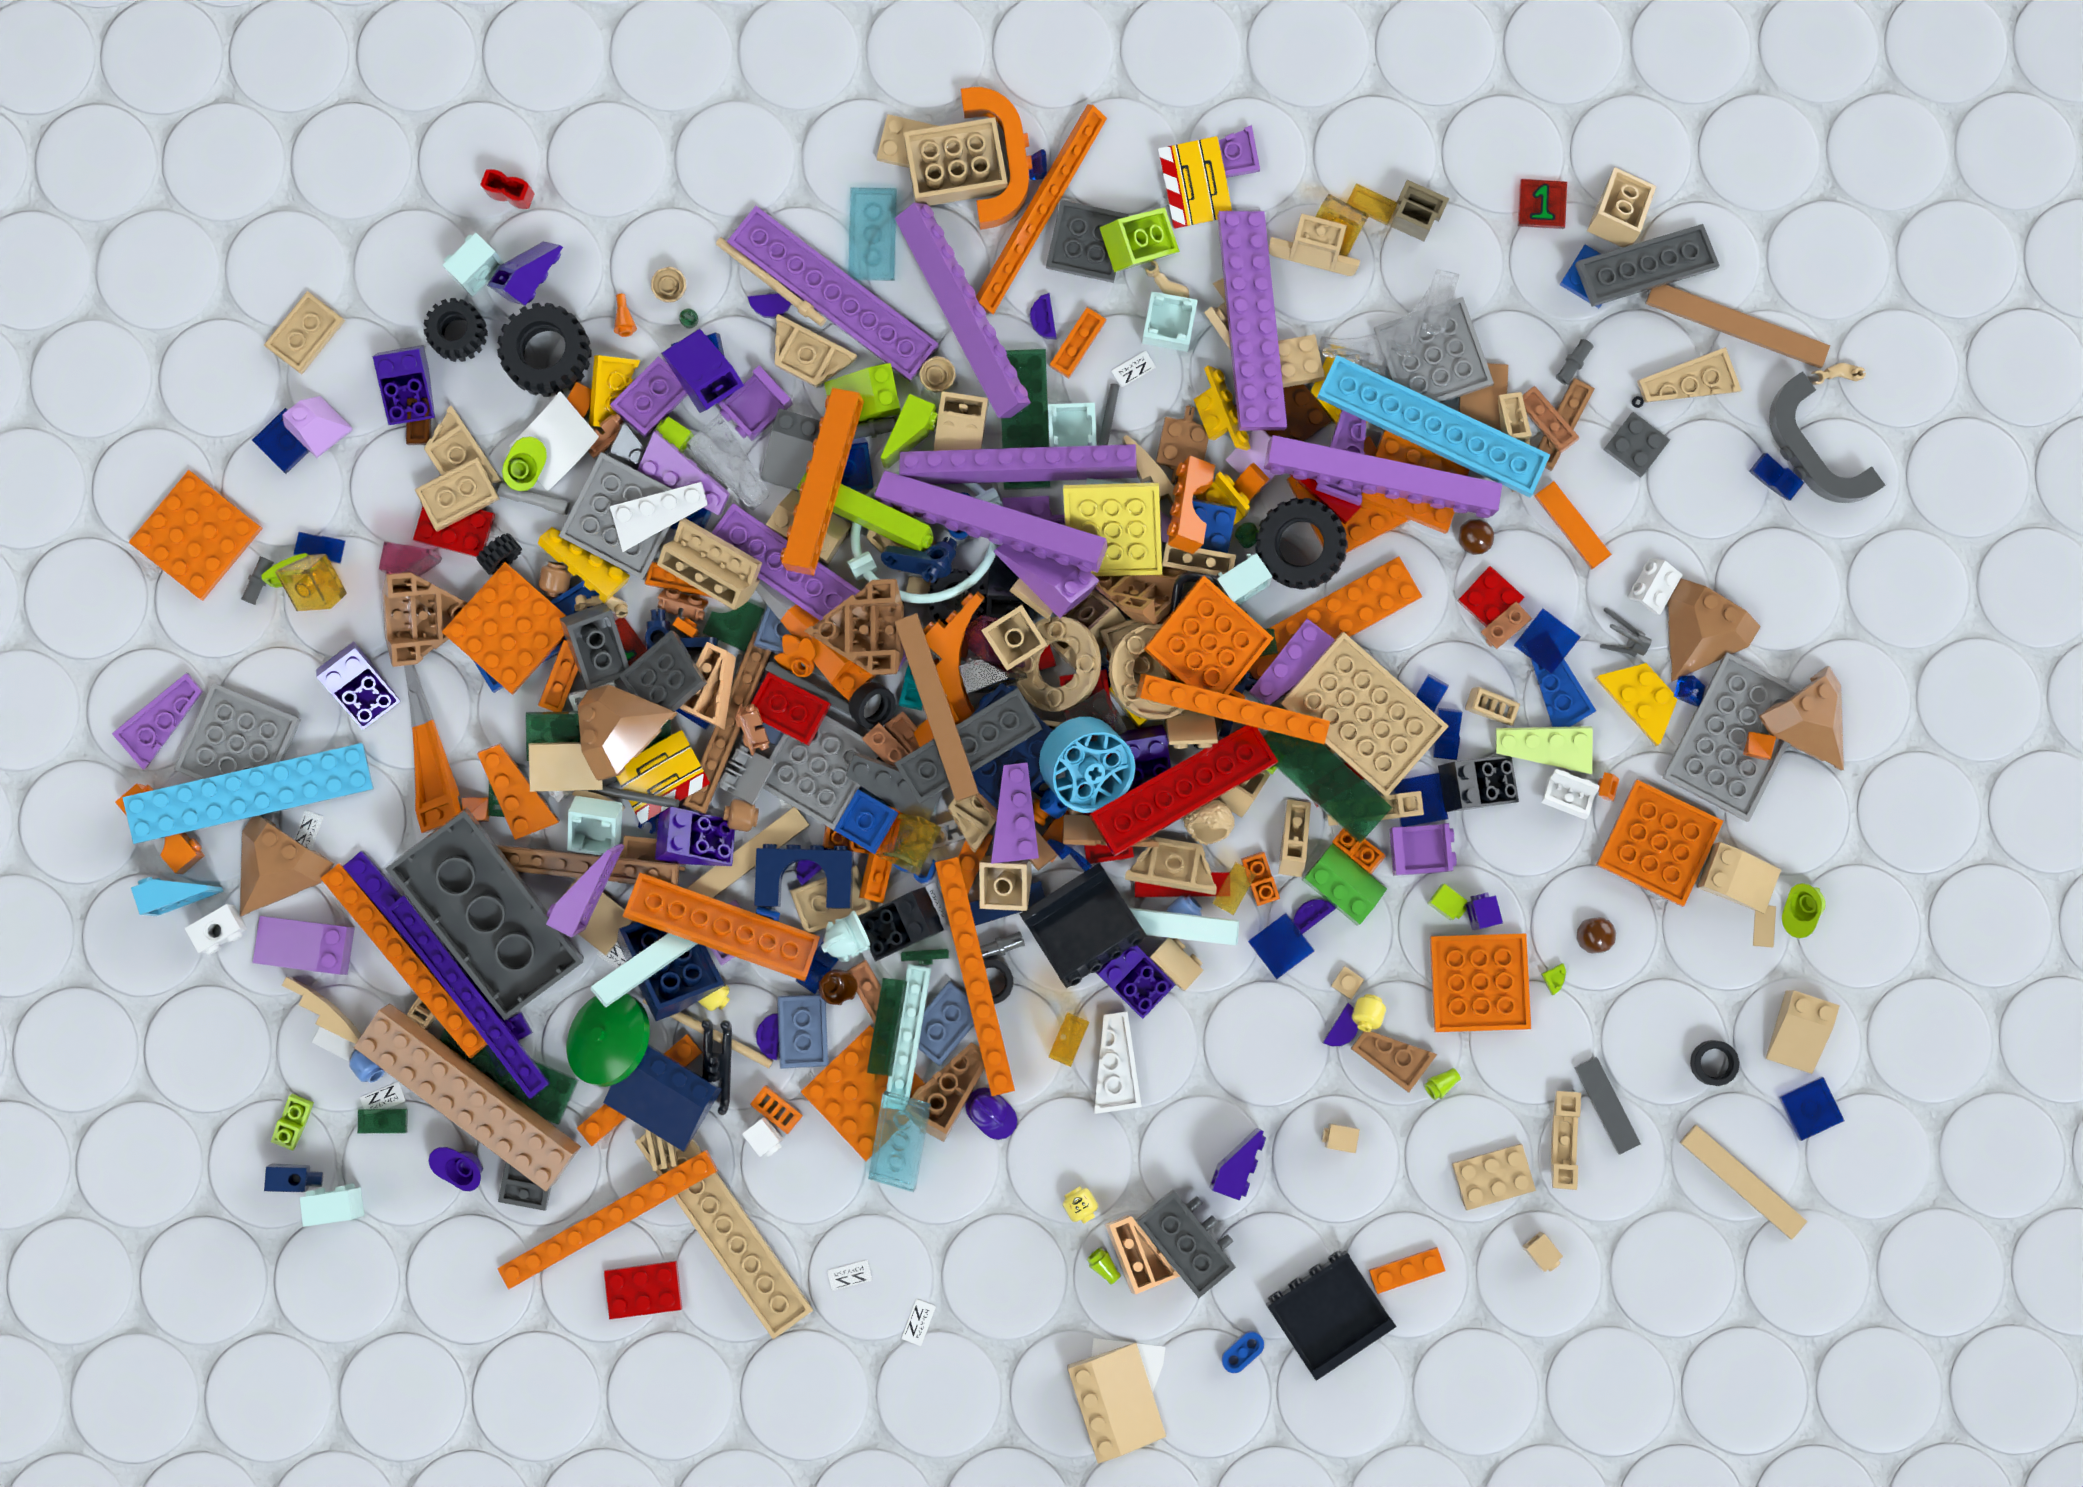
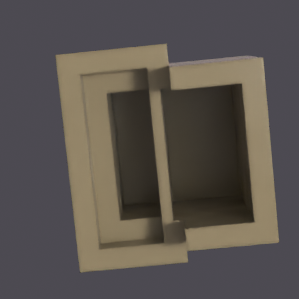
[1391,180,1449,242]

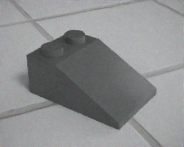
[760,408,820,491]
[560,603,629,690]

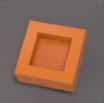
[672,617,700,638]
[1598,772,1619,802]

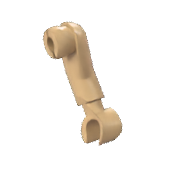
[1145,261,1189,298]
[1811,363,1866,385]
[574,594,628,618]

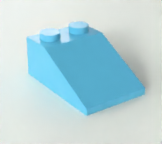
[131,877,224,916]

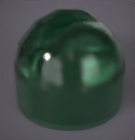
[679,308,699,328]

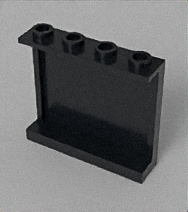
[1019,862,1147,989]
[1266,1250,1397,1381]

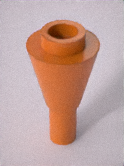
[614,293,637,337]

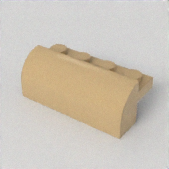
[657,518,762,610]

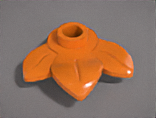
[774,634,816,677]

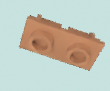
[588,413,630,458]
[657,588,709,621]
[1481,602,1532,649]
[735,704,770,755]
[862,723,909,767]

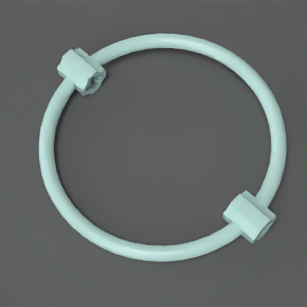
[847,472,1003,604]

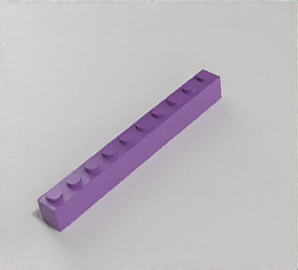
[895,202,1031,418]
[1264,435,1502,518]
[899,444,1137,484]
[874,470,1108,573]

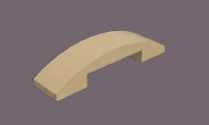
[1326,791,1424,826]
[1551,1091,1581,1190]

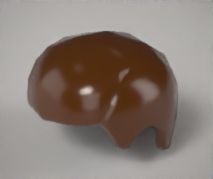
[1458,518,1494,555]
[1577,917,1616,954]
[818,969,858,1005]

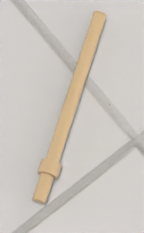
[716,237,826,327]
[642,999,774,1068]

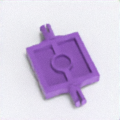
[1002,496,1065,524]

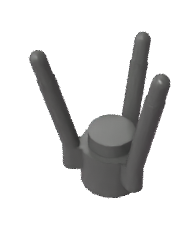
[1600,608,1652,657]

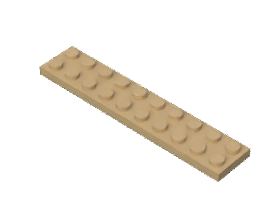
[635,1133,813,1340]

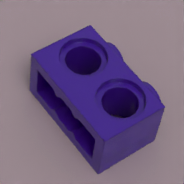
[1465,892,1503,930]

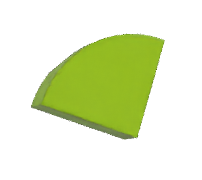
[1541,963,1566,995]

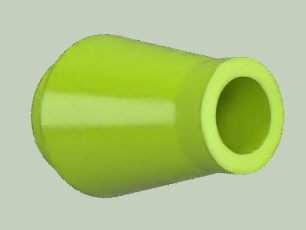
[1424,1068,1461,1100]
[1087,1248,1121,1285]

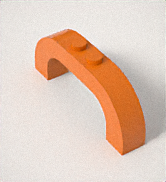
[961,87,1032,230]

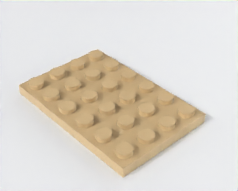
[1280,632,1448,798]

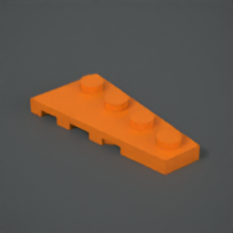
[477,743,560,840]

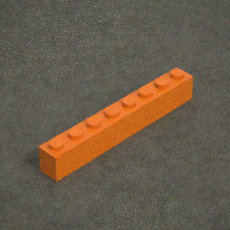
[780,388,864,576]
[1135,674,1330,744]

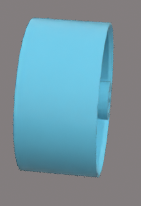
[1039,717,1135,813]

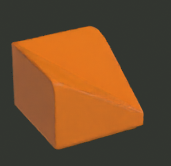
[1743,732,1776,761]
[462,797,489,822]

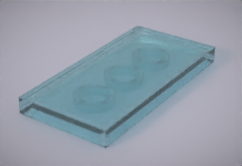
[848,187,897,281]
[868,1091,931,1192]

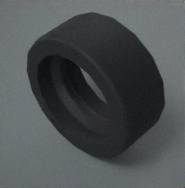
[849,682,896,729]
[984,959,1013,1004]
[1690,1040,1740,1086]

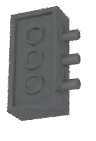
[1136,1189,1236,1298]

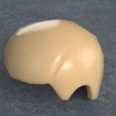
[651,266,686,303]
[919,356,956,393]

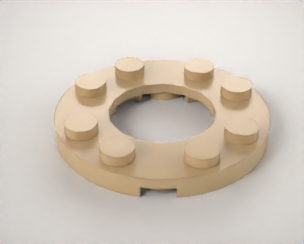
[1014,617,1101,712]
[1109,624,1184,720]

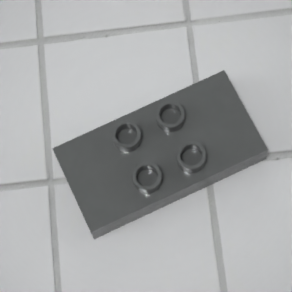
[385,807,584,1020]

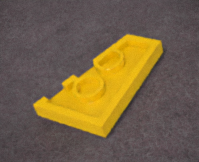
[589,355,640,427]

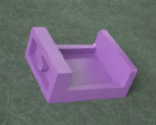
[718,365,793,441]
[1389,823,1457,876]

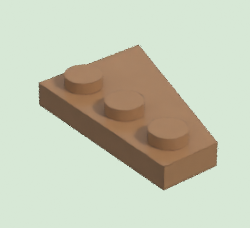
[1350,1031,1437,1093]

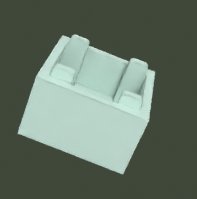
[442,233,504,297]
[1142,292,1198,352]
[1048,403,1097,447]
[1216,553,1272,606]
[567,796,623,856]
[300,1183,364,1227]

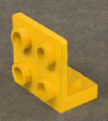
[1195,472,1250,527]

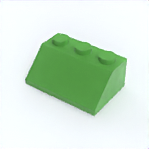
[1302,843,1387,925]

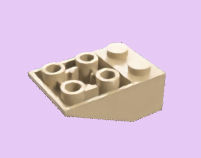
[933,391,989,451]
[1165,709,1218,749]

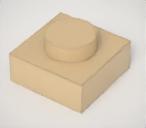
[1331,966,1364,999]

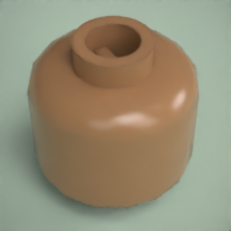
[539,562,571,597]
[723,799,759,832]

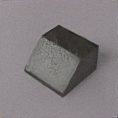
[959,656,1028,693]
[1063,689,1127,741]

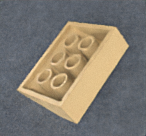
[903,117,1008,206]
[1068,1342,1166,1464]

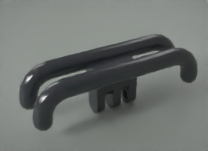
[701,1019,732,1115]

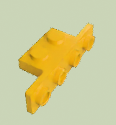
[1193,365,1251,451]

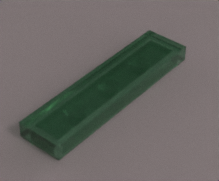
[867,978,907,1077]

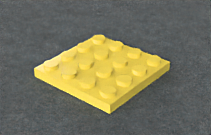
[1063,483,1163,576]

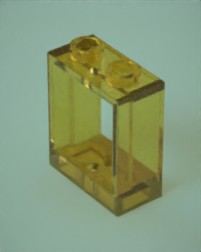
[1048,1012,1090,1067]

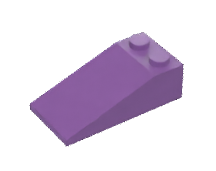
[994,544,1099,618]
[546,843,625,937]
[253,916,355,975]

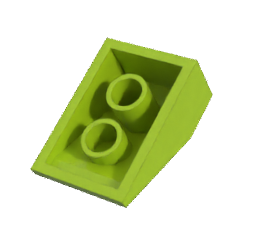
[1100,207,1180,272]
[824,363,901,423]
[880,394,938,469]

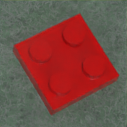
[1457,566,1525,627]

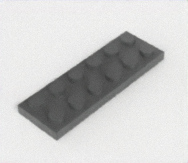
[1575,224,1720,307]
[895,688,1043,804]

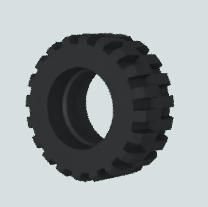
[497,303,592,397]
[1255,498,1348,590]

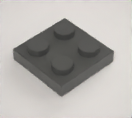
[1603,412,1670,478]

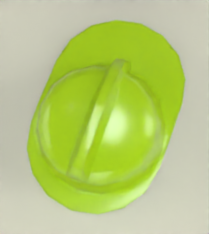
[502,436,547,491]
[1782,883,1826,939]

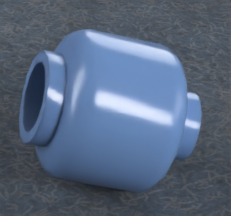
[1167,895,1202,916]
[349,1050,385,1083]

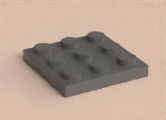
[1046,200,1129,283]
[619,630,707,711]

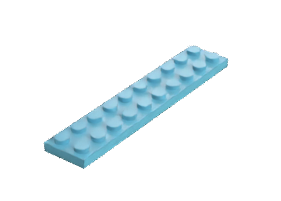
[1317,355,1550,498]
[122,743,374,844]

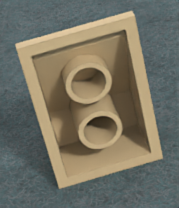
[1587,167,1656,248]
[1697,842,1781,914]
[1765,990,1840,1074]

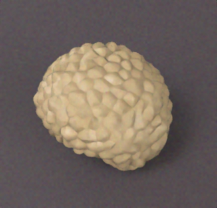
[1183,799,1235,845]

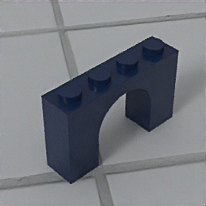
[754,844,854,909]

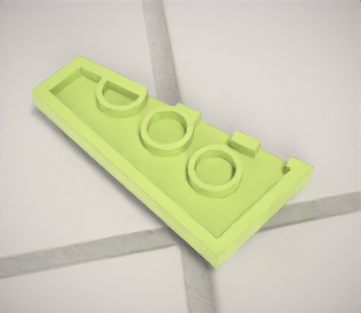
[1496,726,1593,774]

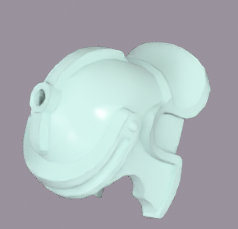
[820,911,870,962]

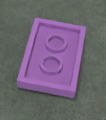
[610,356,688,438]

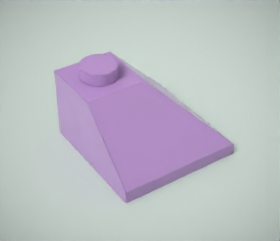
[282,396,353,458]

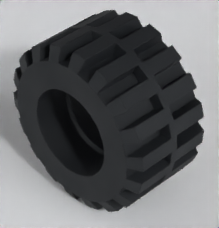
[423,298,488,362]
[928,569,987,630]

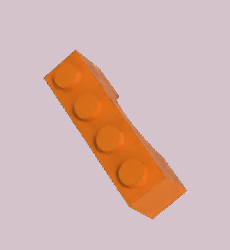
[1167,456,1215,554]
[115,783,205,874]

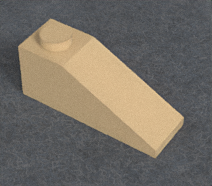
[1278,799,1311,877]

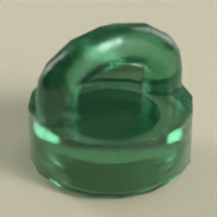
[1235,522,1259,548]

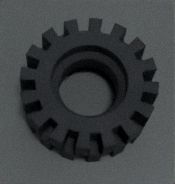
[476,533,522,575]

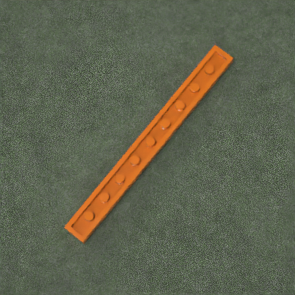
[976,104,1107,315]
[935,857,1015,1096]
[320,863,488,1058]
[497,1150,719,1290]

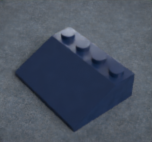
[617,922,724,1021]
[603,1044,722,1152]

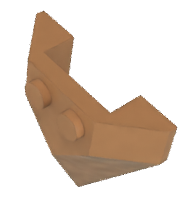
[1095,567,1187,625]
[382,572,468,667]
[1667,578,1761,682]
[805,579,904,675]
[1759,666,1844,771]
[578,684,678,781]
[240,815,334,917]

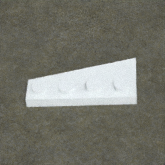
[610,482,708,552]
[1094,1011,1142,1114]

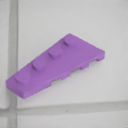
[1219,125,1260,178]
[1315,410,1366,506]
[637,430,730,516]
[1249,619,1335,706]
[112,673,204,770]
[991,762,1039,864]

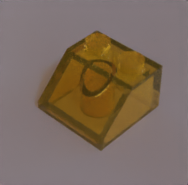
[1315,194,1370,257]
[275,554,347,611]
[876,813,942,876]

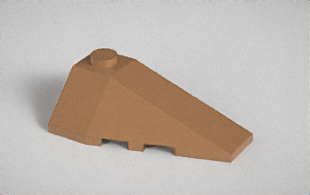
[1062,810,1159,847]
[904,1042,985,1142]

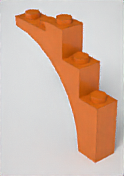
[923,592,985,722]

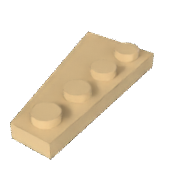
[1637,347,1742,403]

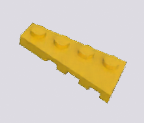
[537,527,630,604]

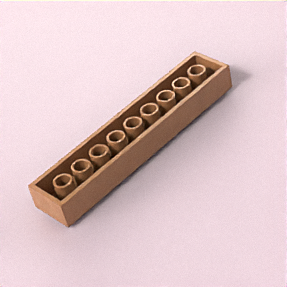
[353,1004,581,1191]

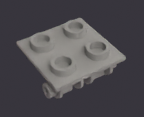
[719,745,776,805]

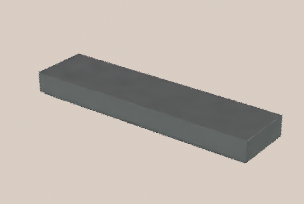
[765,662,850,716]
[1574,1057,1641,1155]

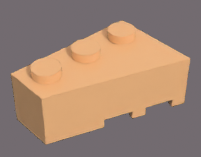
[680,642,736,730]
[1105,1215,1180,1294]

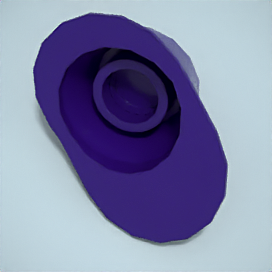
[965,1087,1017,1140]
[428,1147,483,1192]

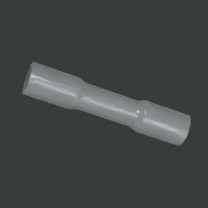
[498,483,570,515]

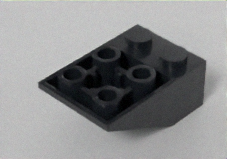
[986,555,1034,623]
[1438,756,1519,812]
[858,887,944,962]

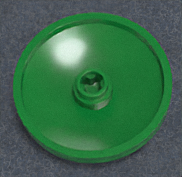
[566,993,650,1087]

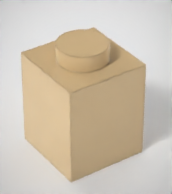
[1322,1123,1360,1153]
[1522,1232,1563,1272]

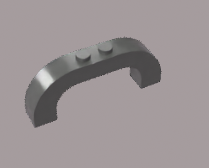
[1769,371,1886,503]

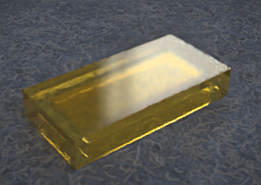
[1346,183,1398,225]
[1212,862,1257,915]

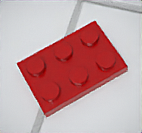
[413,506,495,557]
[751,672,831,746]
[604,1261,682,1320]

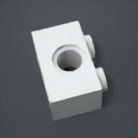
[185,904,248,955]
[742,1117,784,1157]

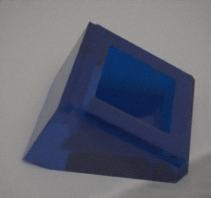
[1029,149,1047,180]
[1674,675,1705,707]

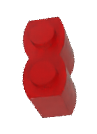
[480,169,535,209]

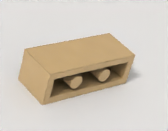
[1162,542,1236,576]

